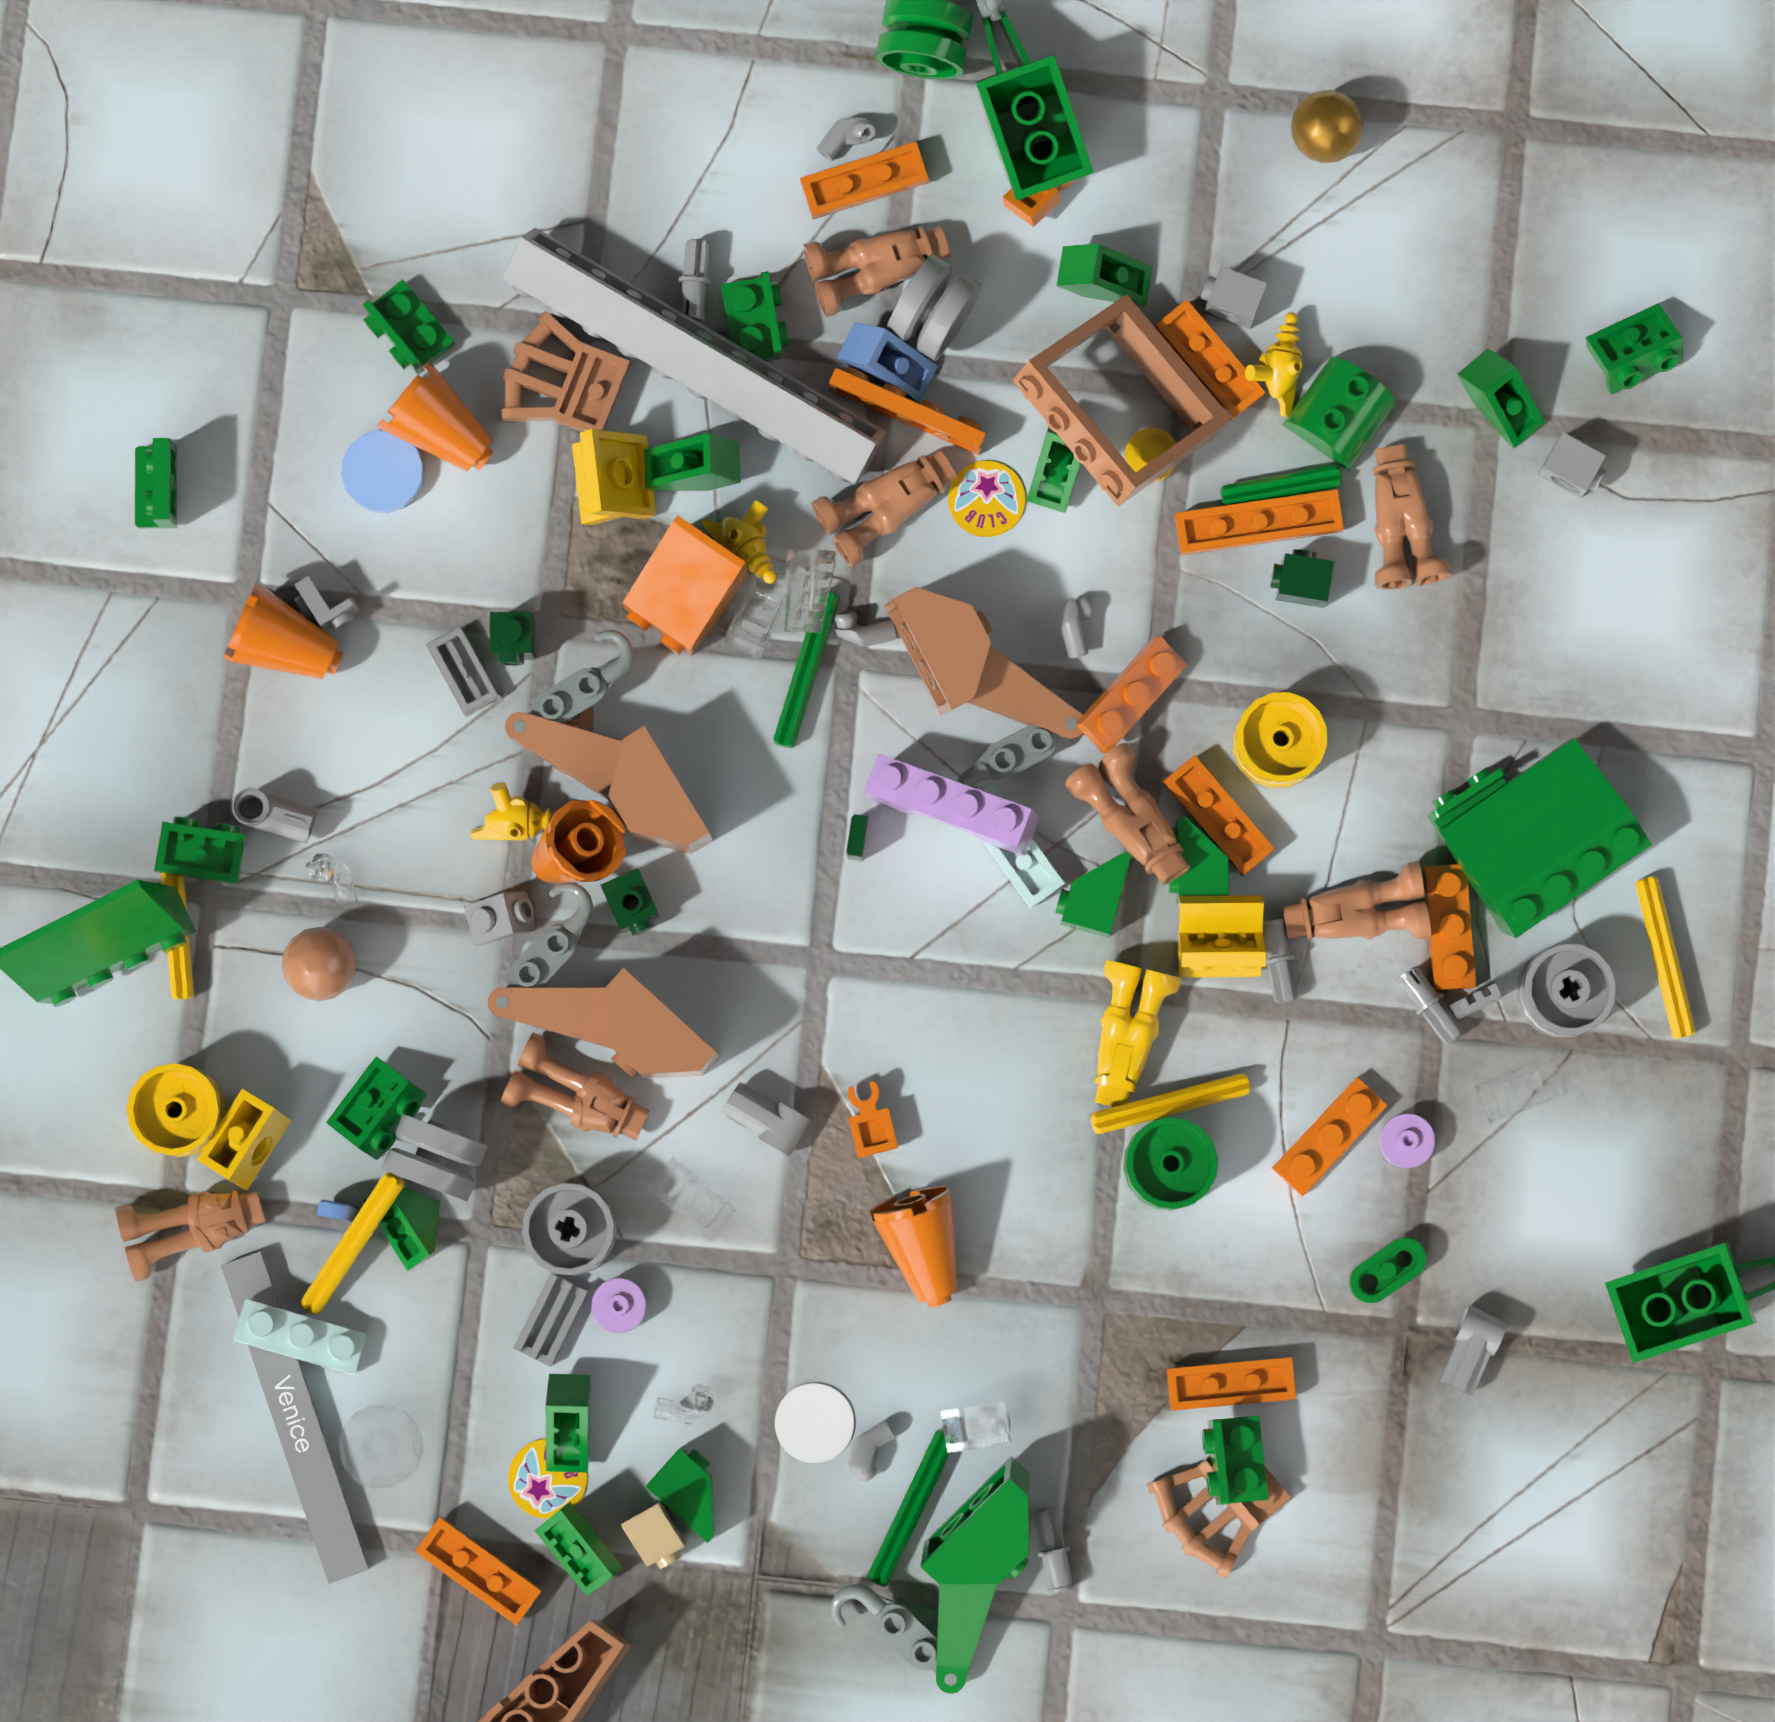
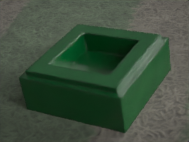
[846,814,869,861]

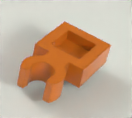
[1002,180,1075,227]
[848,1081,898,1159]

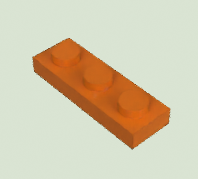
[800,141,929,220]
[1155,299,1266,421]
[1075,636,1187,753]
[1162,755,1275,877]
[1423,864,1476,991]
[1271,1077,1388,1197]
[1166,1357,1296,1411]
[414,1516,542,1626]

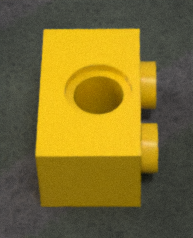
[197,1089,292,1191]

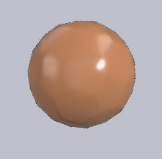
[282,927,357,1001]

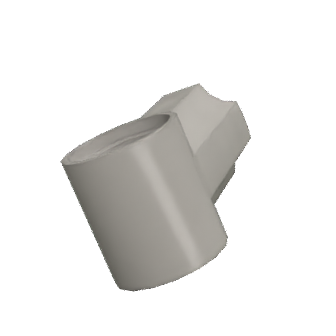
[232,788,317,844]
[722,1082,811,1156]
[1439,1305,1508,1396]

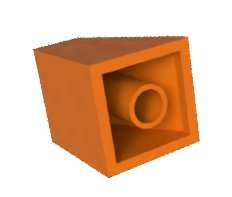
[623,515,748,656]

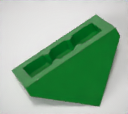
[363,1187,440,1271]

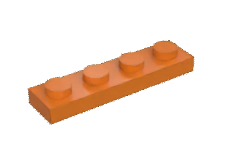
[829,367,986,456]
[1174,489,1344,556]

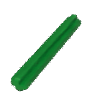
[773,590,840,748]
[867,1430,956,1587]

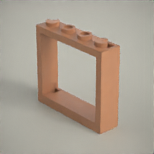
[1012,294,1232,507]

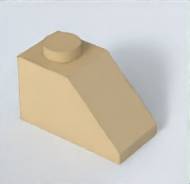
[621,1501,686,1569]

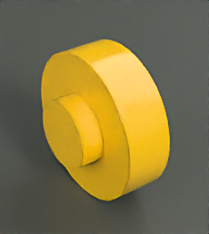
[1124,428,1176,483]

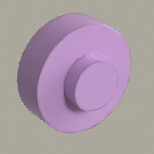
[1379,1114,1435,1168]
[591,1278,647,1333]

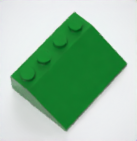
[1437,737,1652,938]
[0,879,196,1007]

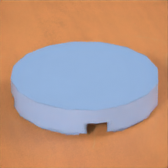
[341,430,424,513]

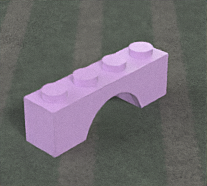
[864,754,1039,856]

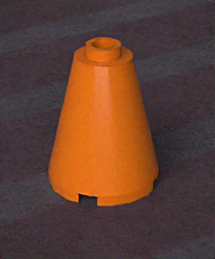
[377,362,494,472]
[223,583,343,679]
[531,800,626,883]
[870,1186,958,1307]

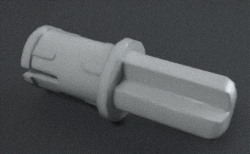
[678,239,711,322]
[1263,919,1298,1004]
[1396,965,1464,1044]
[1033,1507,1075,1594]

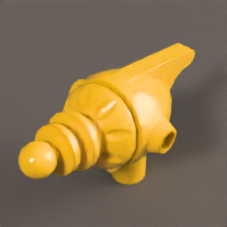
[1245,312,1303,417]
[702,500,777,584]
[471,782,553,841]

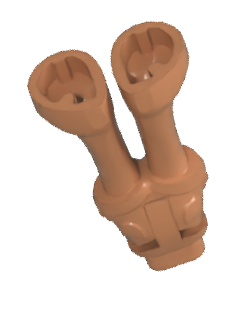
[500,1032,650,1141]
[115,1190,266,1282]

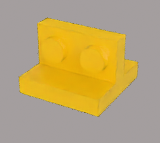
[572,429,657,526]
[1177,895,1266,978]

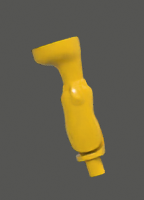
[1094,960,1182,1107]

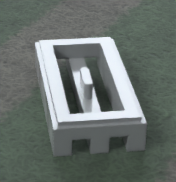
[425,625,502,717]
[1447,983,1502,1020]
[513,1273,589,1367]

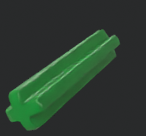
[1220,465,1342,506]

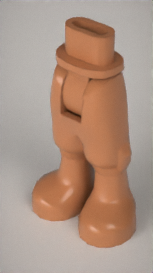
[802,226,951,317]
[1373,445,1453,590]
[811,450,957,568]
[1065,743,1190,885]
[1282,861,1431,941]

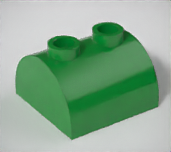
[1282,356,1397,472]

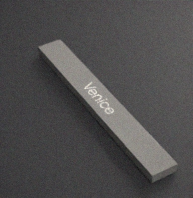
[221,1251,370,1584]

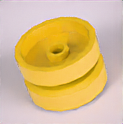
[1232,692,1327,789]
[126,1063,227,1158]

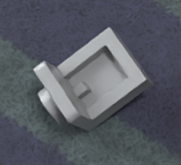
[294,576,360,632]
[464,891,536,946]

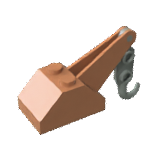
[884,587,1083,787]
[505,630,712,854]
[488,883,720,1078]

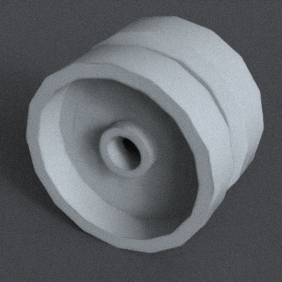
[886,254,983,361]
[1517,944,1616,1038]
[382,1114,489,1201]
[522,1183,618,1276]

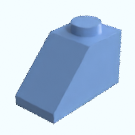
[837,322,938,402]

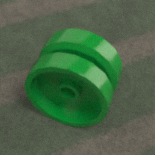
[876,0,973,80]
[1123,1117,1218,1211]

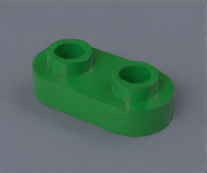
[1348,1238,1426,1303]

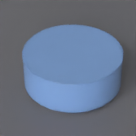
[316,1199,360,1222]

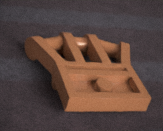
[501,311,631,432]
[1147,1454,1291,1578]

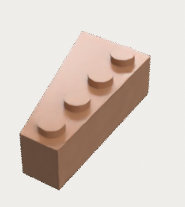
[478,1620,633,1722]

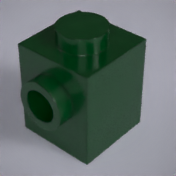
[1270,549,1334,608]
[490,612,535,666]
[600,868,660,936]

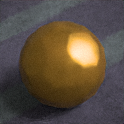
[1291,90,1364,164]

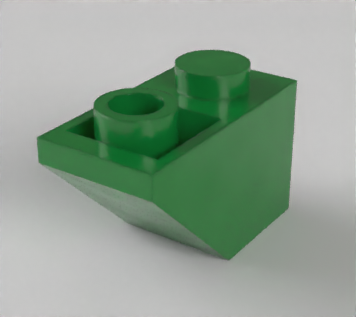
[1168,817,1229,903]

